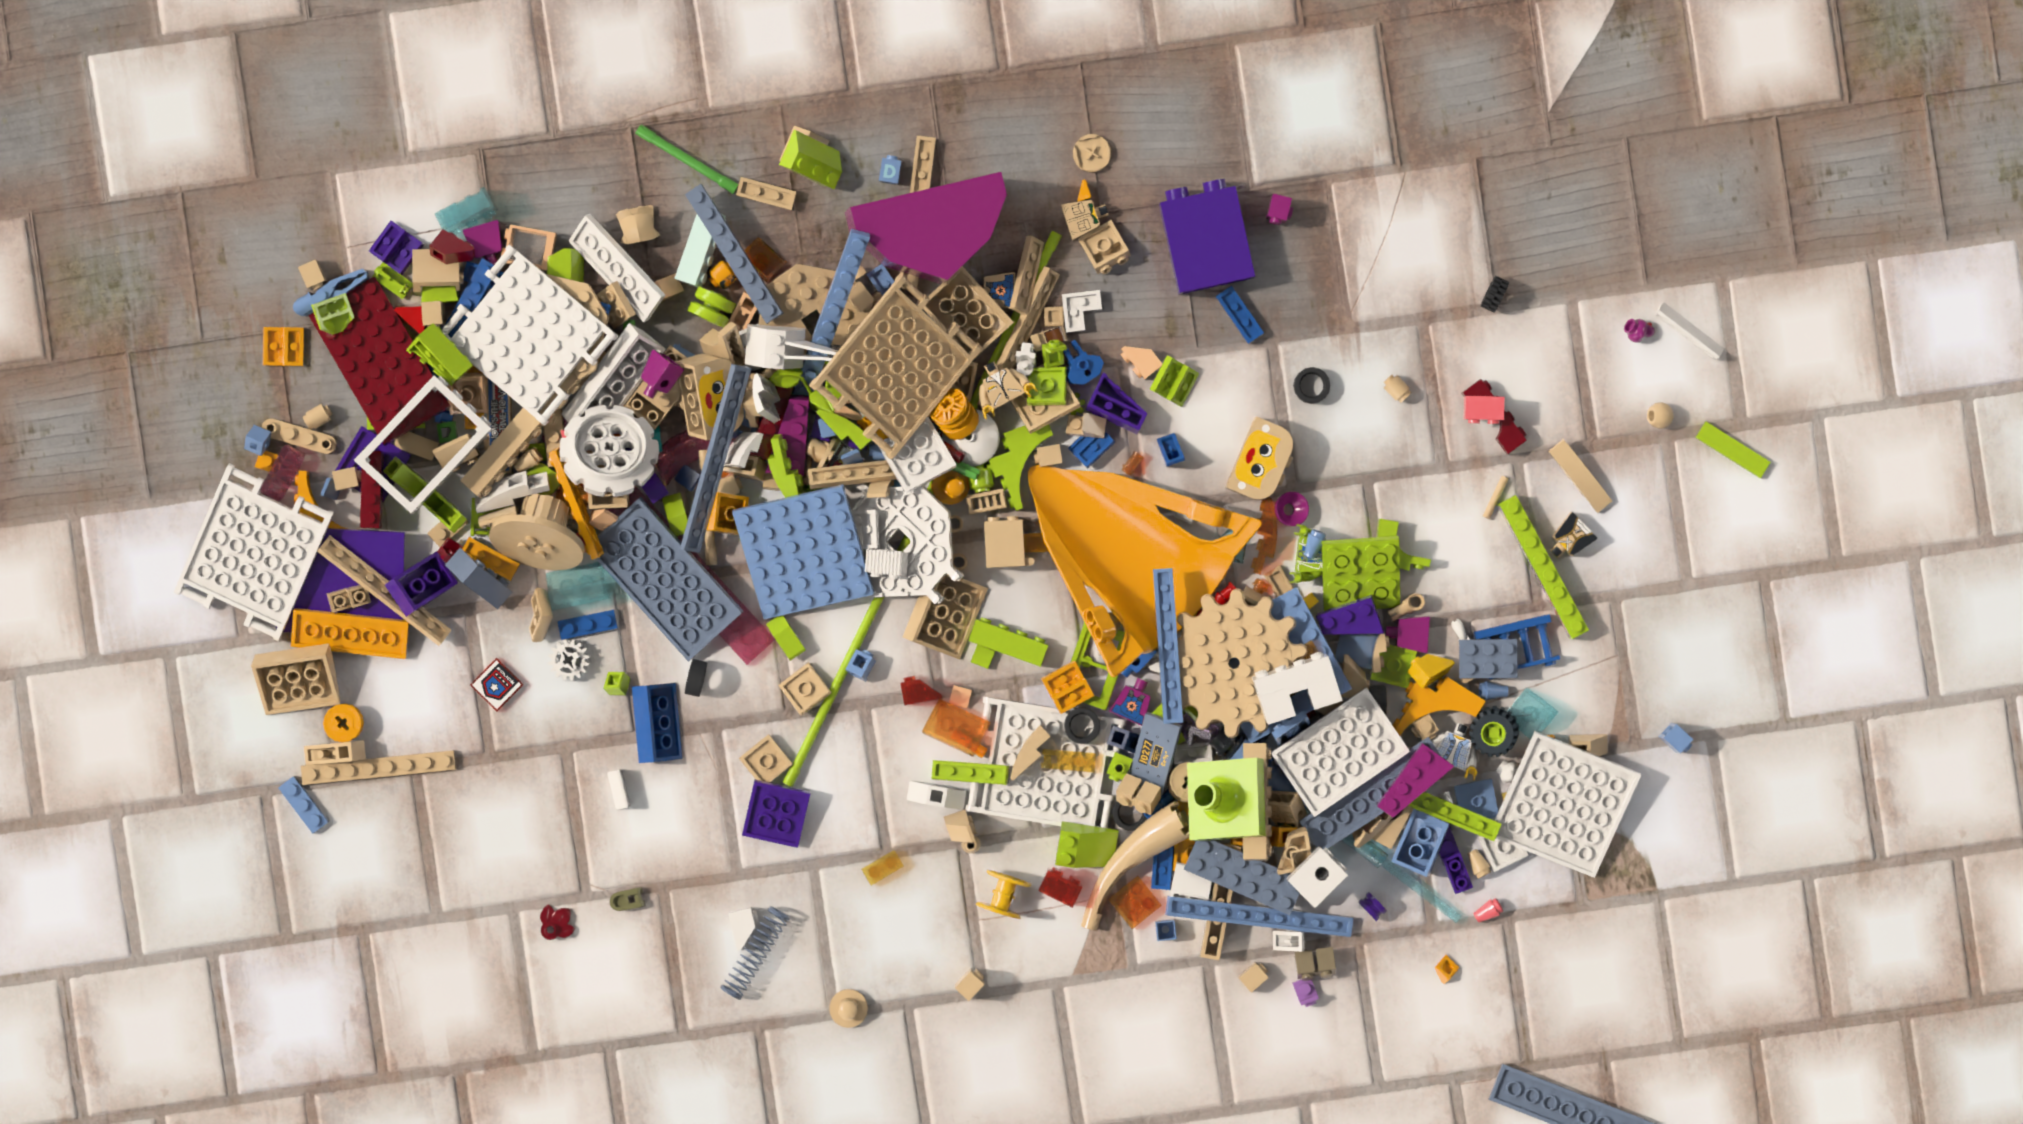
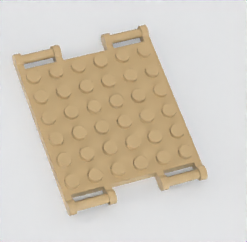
[809,273,982,459]

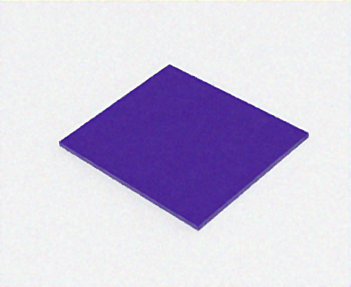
[276,528,405,632]

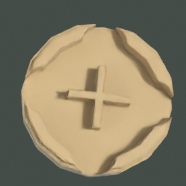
[1073,134,1111,172]

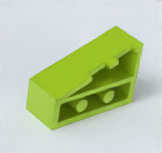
[406,323,473,386]

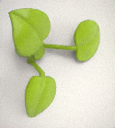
[769,355,841,413]

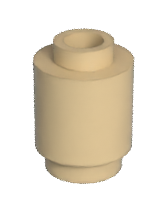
[1384,375,1412,403]
[303,403,333,430]

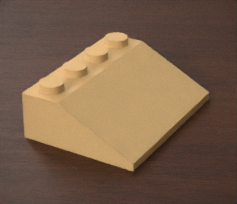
[923,266,1014,359]
[903,574,988,660]
[251,644,340,715]

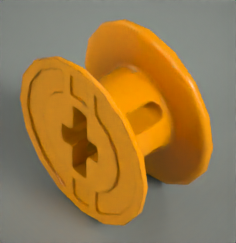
[323,703,364,742]

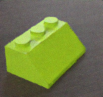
[779,130,842,190]

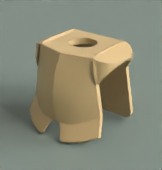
[616,205,660,245]

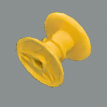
[976,869,1032,919]

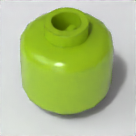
[968,464,994,493]

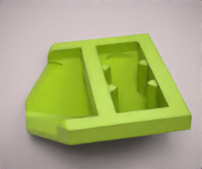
[547,248,584,283]
[311,293,354,335]

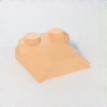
[447,373,488,415]

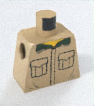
[1061,200,1108,241]
[1268,791,1307,829]

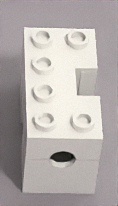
[1252,652,1342,725]
[1286,845,1348,908]

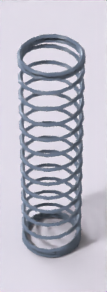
[720,906,790,1000]

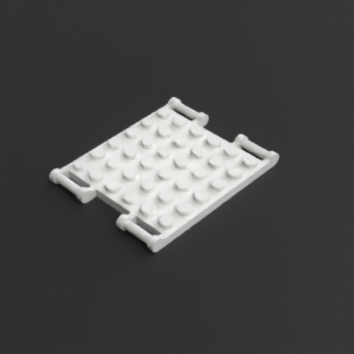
[442,244,618,426]
[174,463,335,642]
[965,697,1127,829]

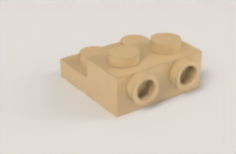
[1078,220,1131,274]

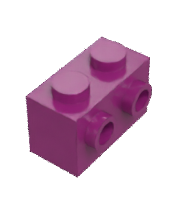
[1266,193,1294,225]

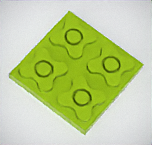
[1321,536,1400,611]

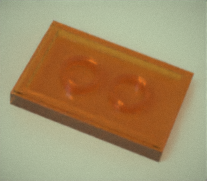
[922,698,991,757]

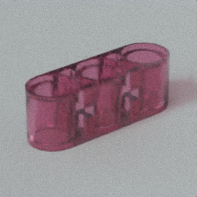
[261,445,305,502]

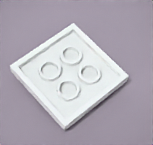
[878,417,957,494]

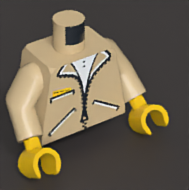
[979,361,1038,419]

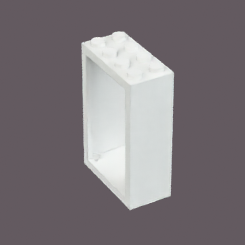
[354,376,492,515]

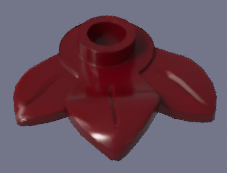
[540,904,575,940]

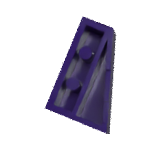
[1316,595,1384,635]

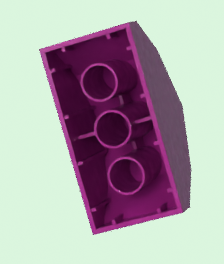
[845,172,1007,284]

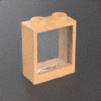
[501,225,557,271]

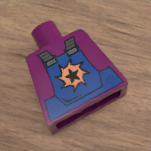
[1109,678,1151,726]

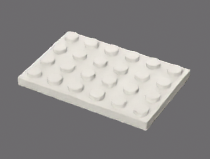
[1271,688,1410,817]

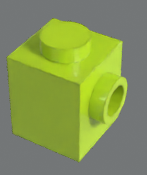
[1106,752,1133,782]

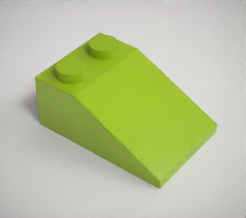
[1055,821,1119,868]

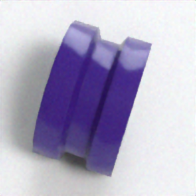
[1358,892,1387,921]

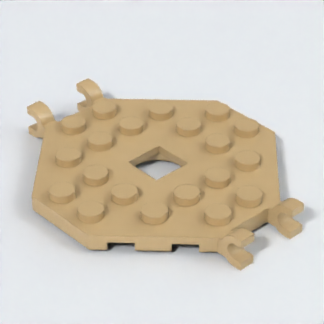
[744,264,882,379]

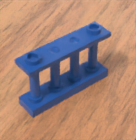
[1473,614,1560,680]

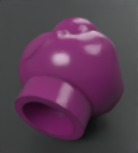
[1624,319,1655,343]

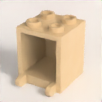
[984,516,1034,568]

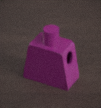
[462,220,503,265]
[641,349,684,399]
[1385,616,1430,653]

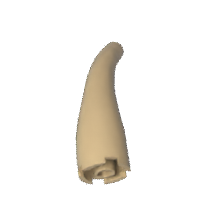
[1081,801,1189,931]

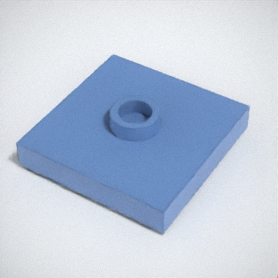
[1454,779,1498,818]

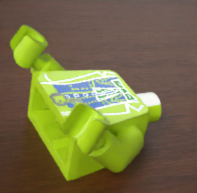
[1289,524,1326,583]

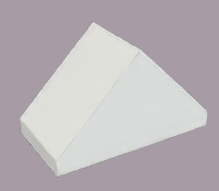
[1273,930,1304,952]

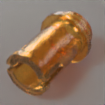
[1121,451,1144,476]

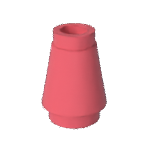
[1473,898,1503,923]

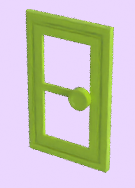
[1071,622,1125,711]

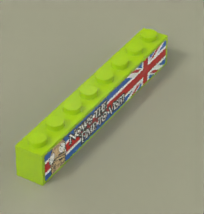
[1497,495,1589,639]

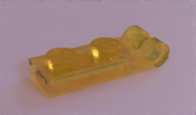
[1041,749,1096,773]

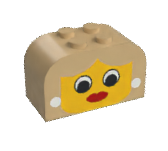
[675,354,744,440]
[1225,416,1293,500]

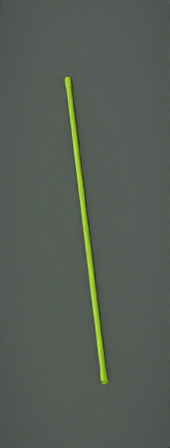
[783,231,1062,787]

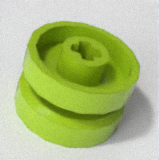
[687,286,737,328]

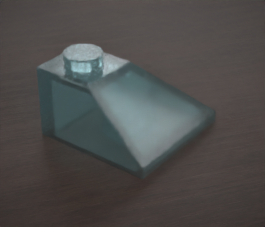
[1507,687,1558,740]

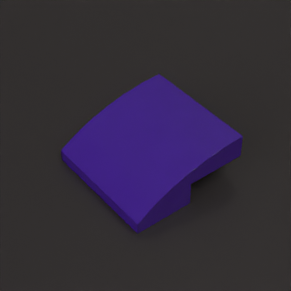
[369,220,425,275]

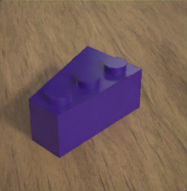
[1085,372,1147,434]

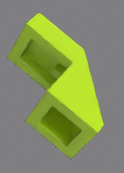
[662,492,688,536]
[766,615,806,661]

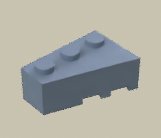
[445,548,512,609]

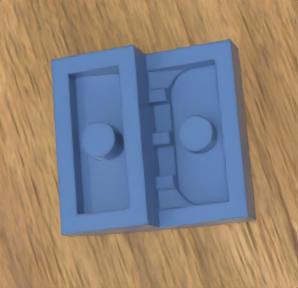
[1335,634,1379,669]

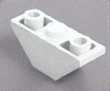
[907,781,967,810]

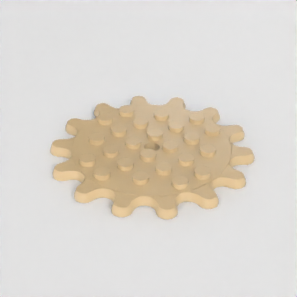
[1176,588,1308,738]

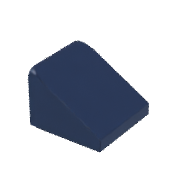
[674,464,700,492]

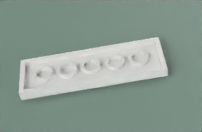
[569,214,665,322]

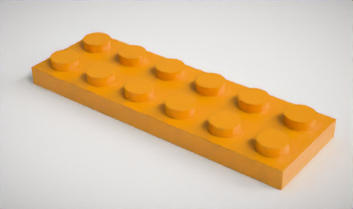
[291,608,409,659]

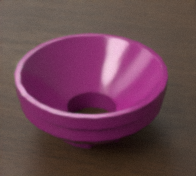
[1274,492,1309,526]

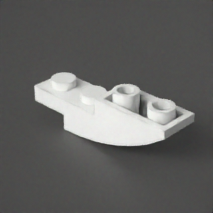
[475,471,550,513]

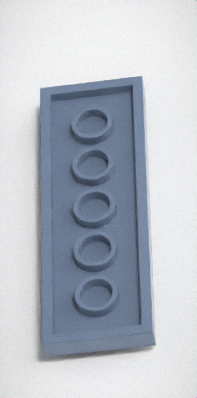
[1184,840,1300,915]

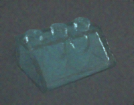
[546,562,610,611]

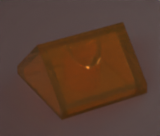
[744,237,787,284]

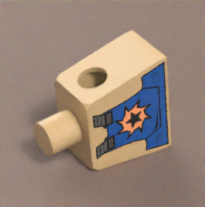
[980,272,1015,310]

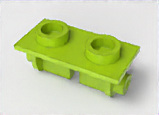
[372,262,413,300]

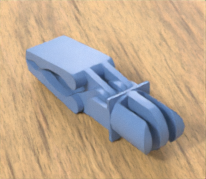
[293,268,370,316]

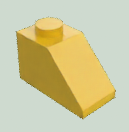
[1408,654,1455,689]

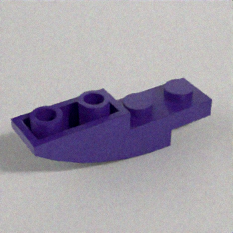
[1437,818,1473,894]

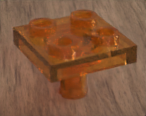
[1108,875,1162,929]

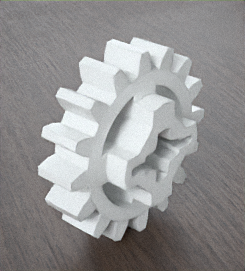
[548,639,590,681]

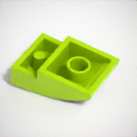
[816,409,872,450]

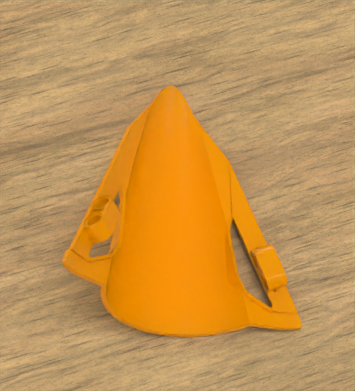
[1028,465,1262,677]

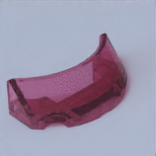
[655,430,731,486]

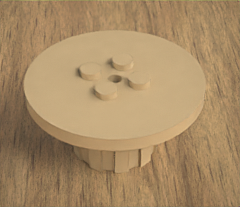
[489,494,585,570]

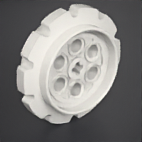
[559,405,659,497]

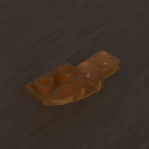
[1250,497,1277,575]

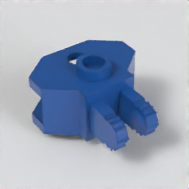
[1063,340,1104,385]

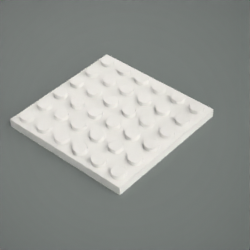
[1495,731,1641,878]

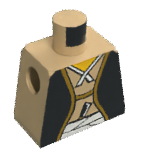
[1550,512,1597,558]

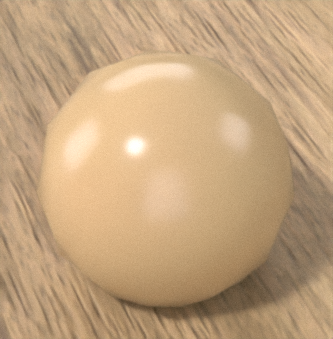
[1647,402,1674,429]

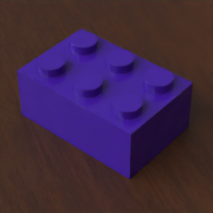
[385,551,458,617]

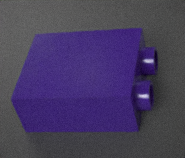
[1159,179,1255,295]

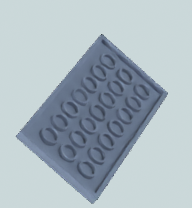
[596,497,744,662]

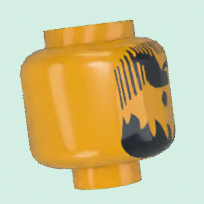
[709,260,737,289]

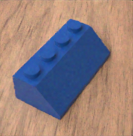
[632,682,683,763]

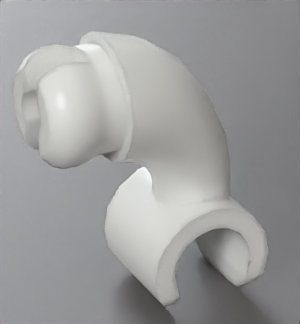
[1451,619,1470,642]

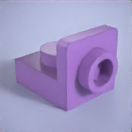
[1292,979,1319,1007]

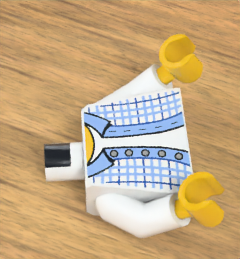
[1431,723,1477,780]

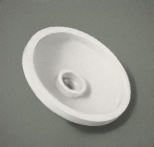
[942,410,1000,467]

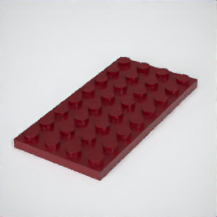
[308,276,451,446]

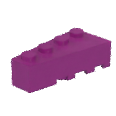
[765,394,810,476]
[1377,743,1454,817]

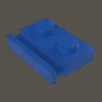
[1068,432,1115,469]

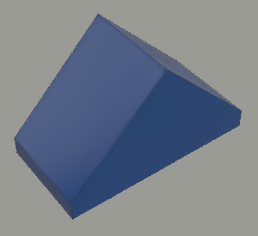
[1157,433,1185,467]

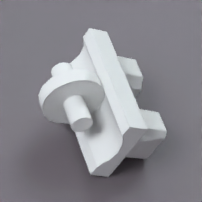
[1016,342,1037,377]

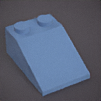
[1391,809,1449,877]

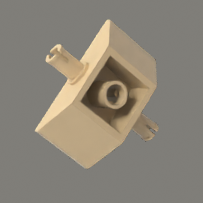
[624,345,687,429]

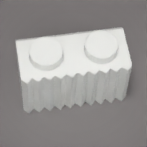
[865,549,908,579]

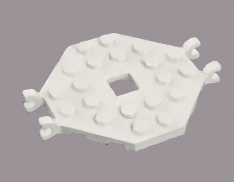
[850,483,964,604]

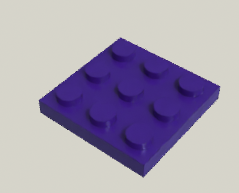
[332,426,412,503]
[742,779,811,848]

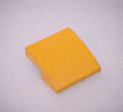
[263,327,304,366]
[1041,660,1094,714]

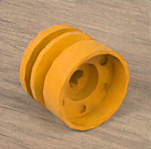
[930,388,979,440]

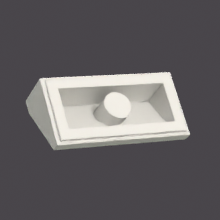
[608,769,630,809]

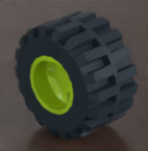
[1469,706,1520,757]

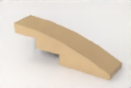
[1548,439,1612,513]

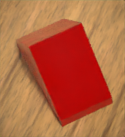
[394,306,427,334]

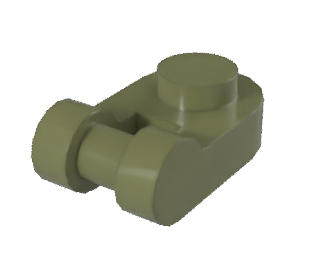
[610,887,646,911]

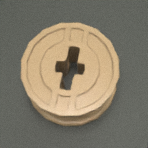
[1167,762,1190,802]

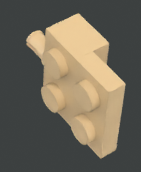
[741,373,767,428]

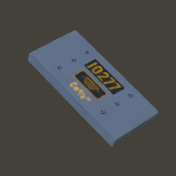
[1129,712,1183,796]

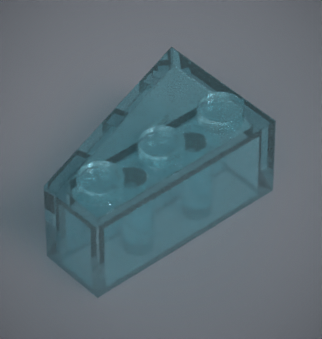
[434,187,498,235]

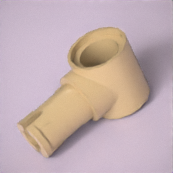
[1387,593,1425,622]

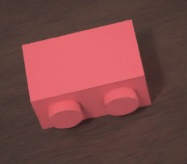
[1464,396,1504,424]

